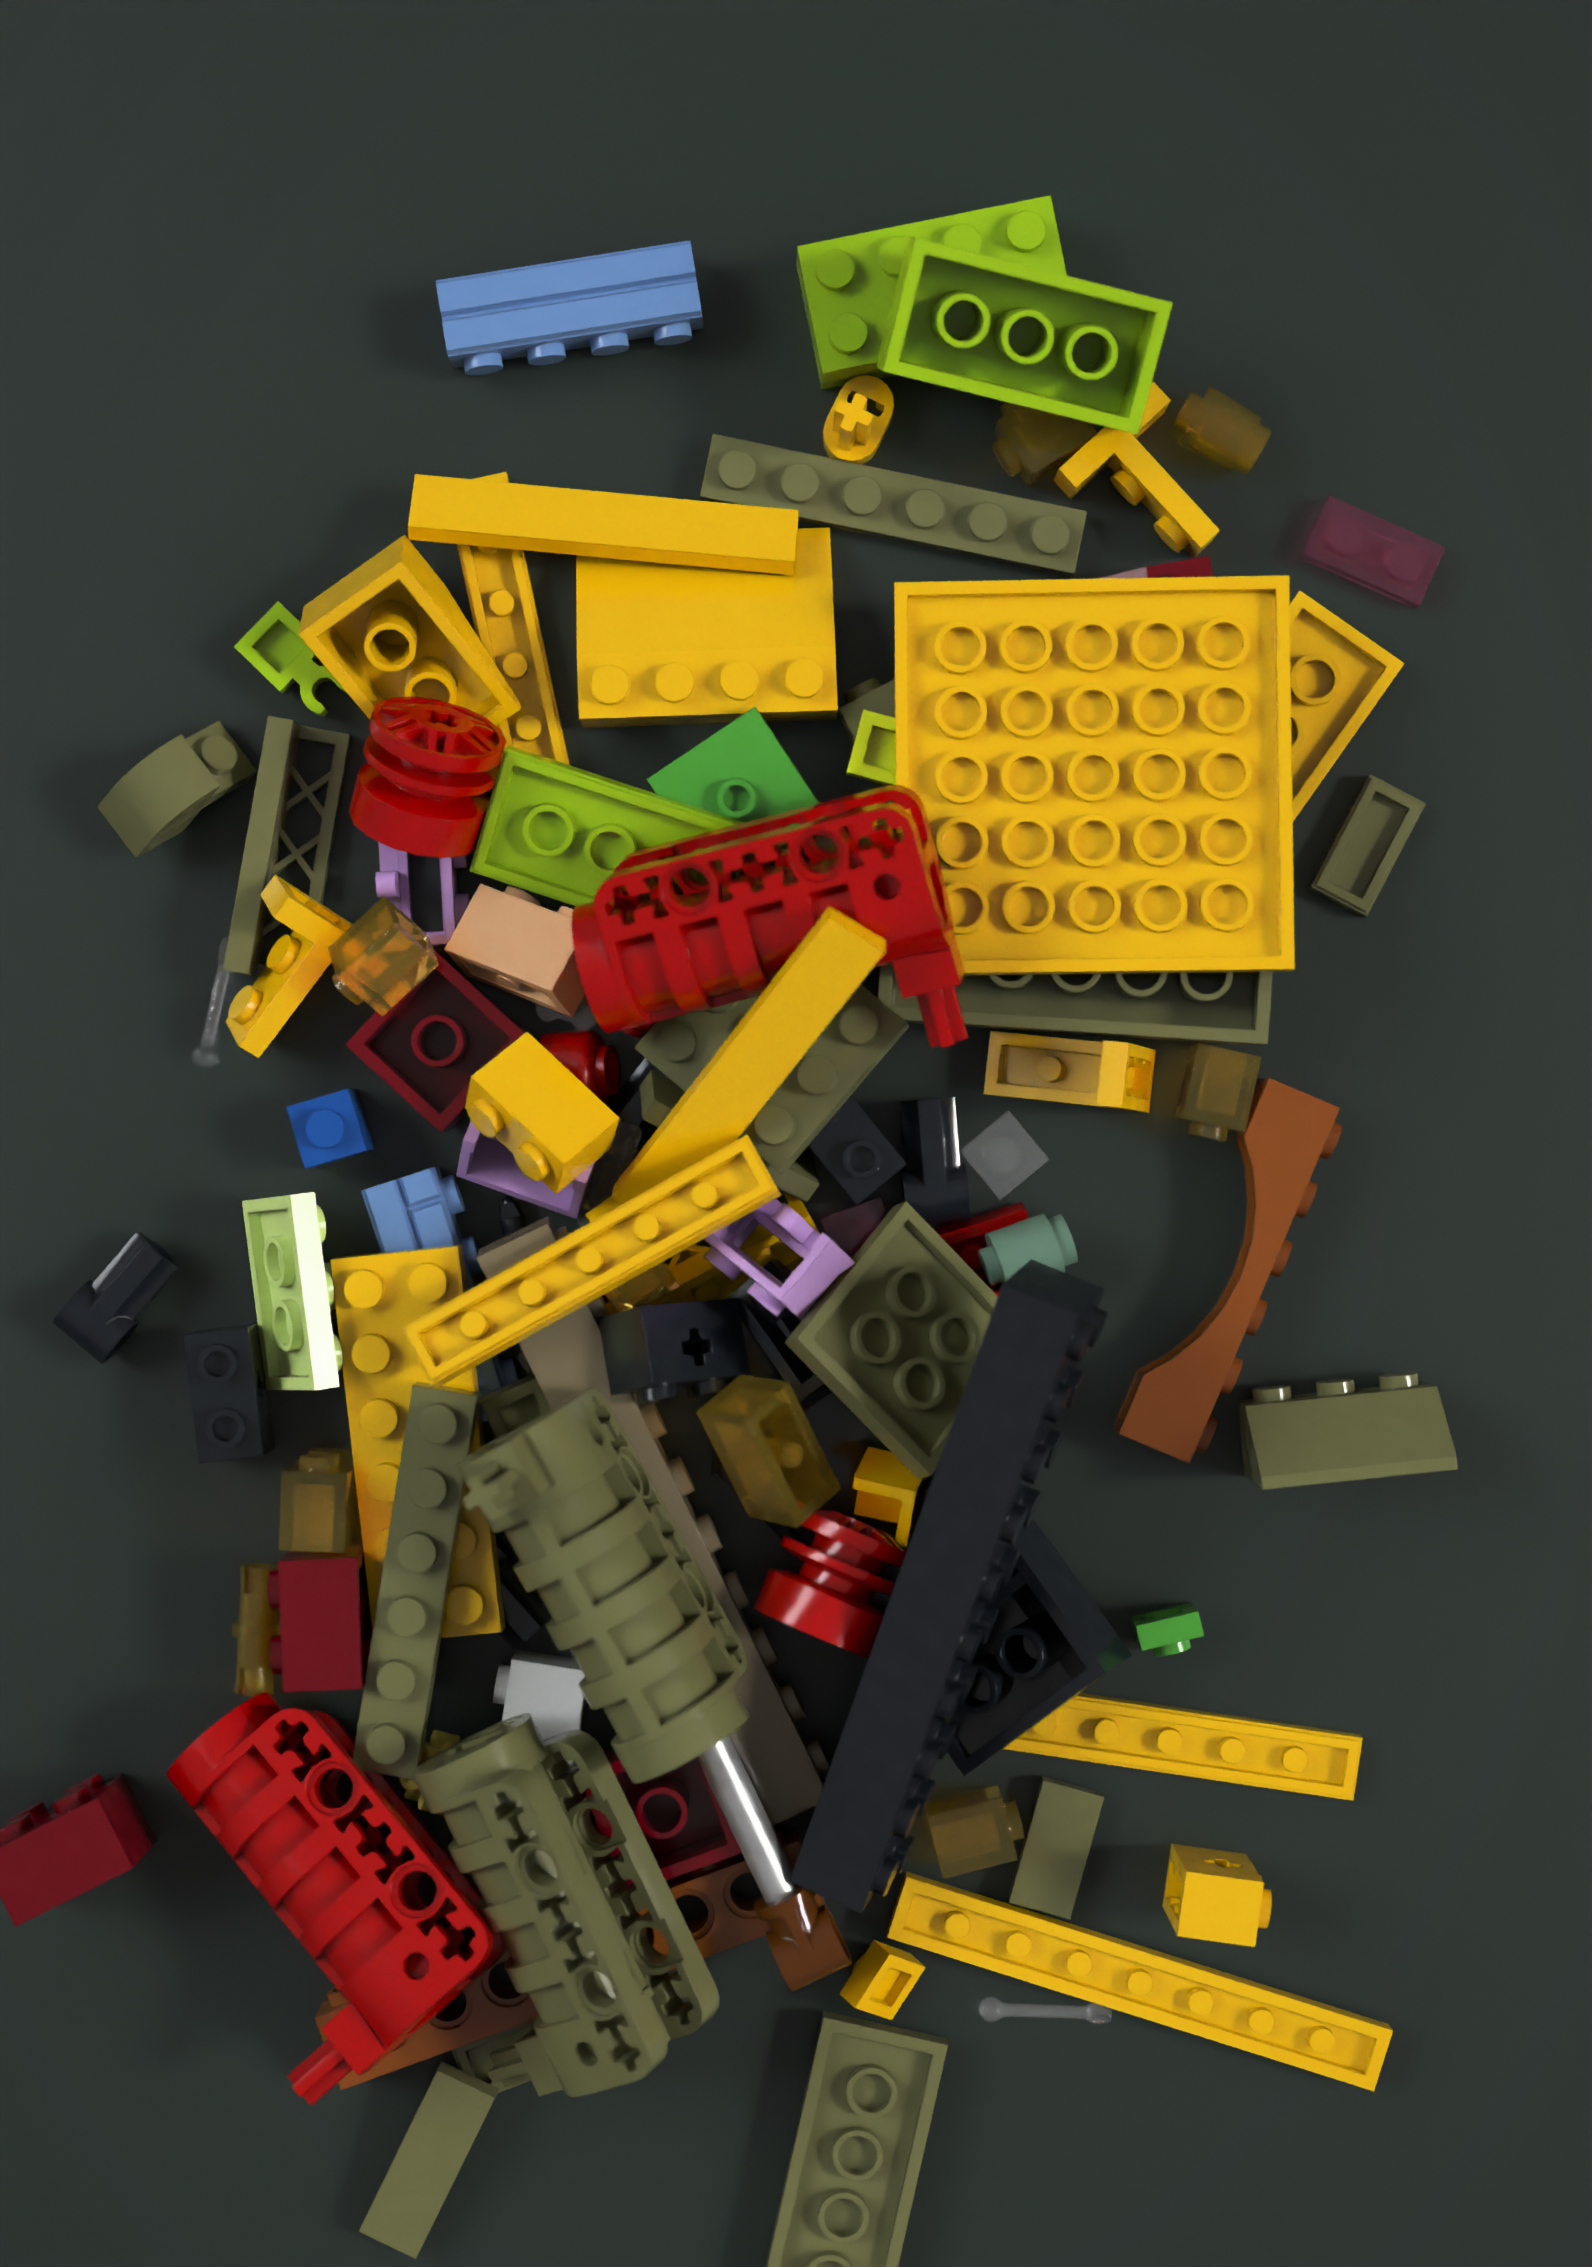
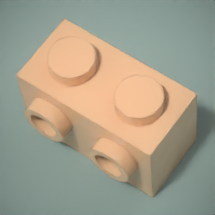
[444,884,585,1017]

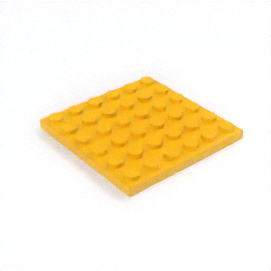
[894,575,1295,975]

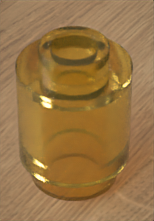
[1172,386,1272,475]

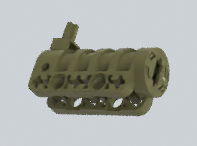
[456,1388,749,1783]
[412,1713,719,2097]

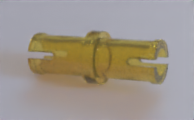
[231,1563,280,1696]

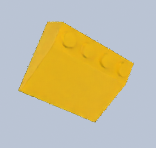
[576,527,838,728]

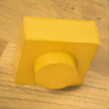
[839,1940,926,2021]

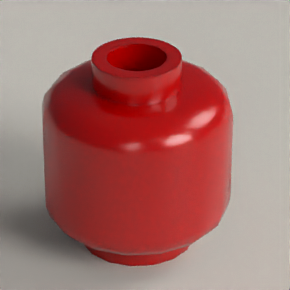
[537,1030,621,1105]

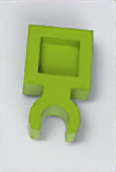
[234,601,347,717]

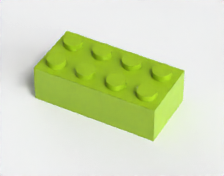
[797,195,1067,390]
[876,236,1173,434]

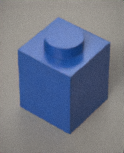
[286,1088,376,1169]

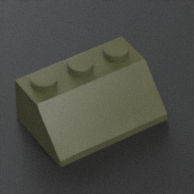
[1237,1372,1458,1490]

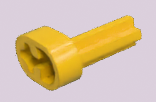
[823,375,894,465]

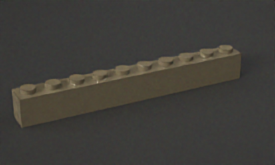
[476,1216,831,1826]

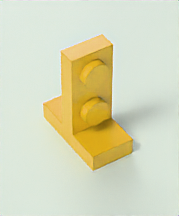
[1054,382,1220,558]
[225,874,391,1058]
[983,1031,1156,1113]

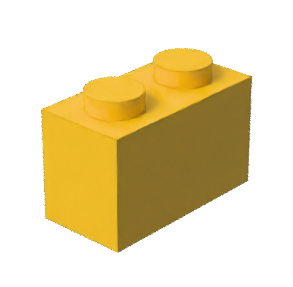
[465,1032,619,1194]

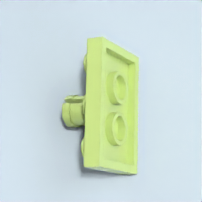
[242,1192,343,1390]

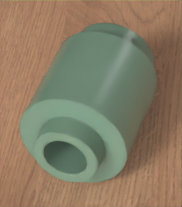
[978,1213,1078,1286]

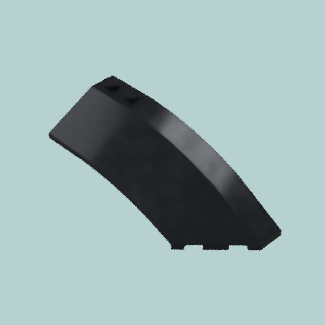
[711,1259,1132,1776]

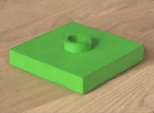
[647,706,826,873]

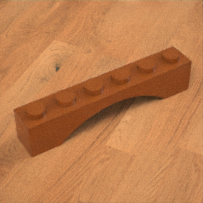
[1112,1078,1342,1464]

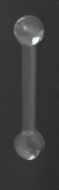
[192,937,230,1069]
[979,1997,1112,2024]

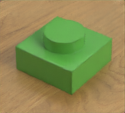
[1129,1602,1204,1656]

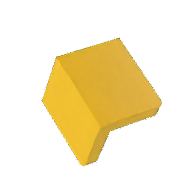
[852,1447,928,1548]

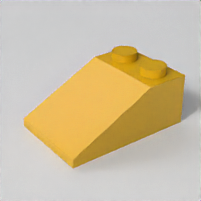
[298,534,521,726]

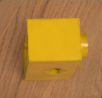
[1162,1844,1272,1947]

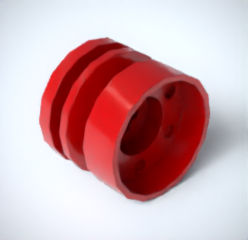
[349,696,507,858]
[754,1505,907,1658]

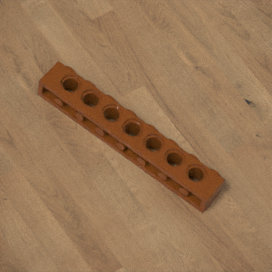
[315,1826,825,2090]

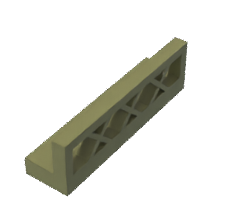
[223,716,352,977]

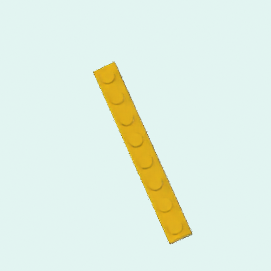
[886,1871,1393,2091]

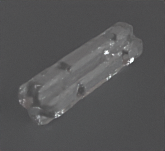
[577,1119,642,1228]

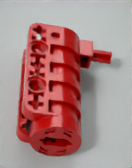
[572,785,968,1048]
[167,1692,507,2105]

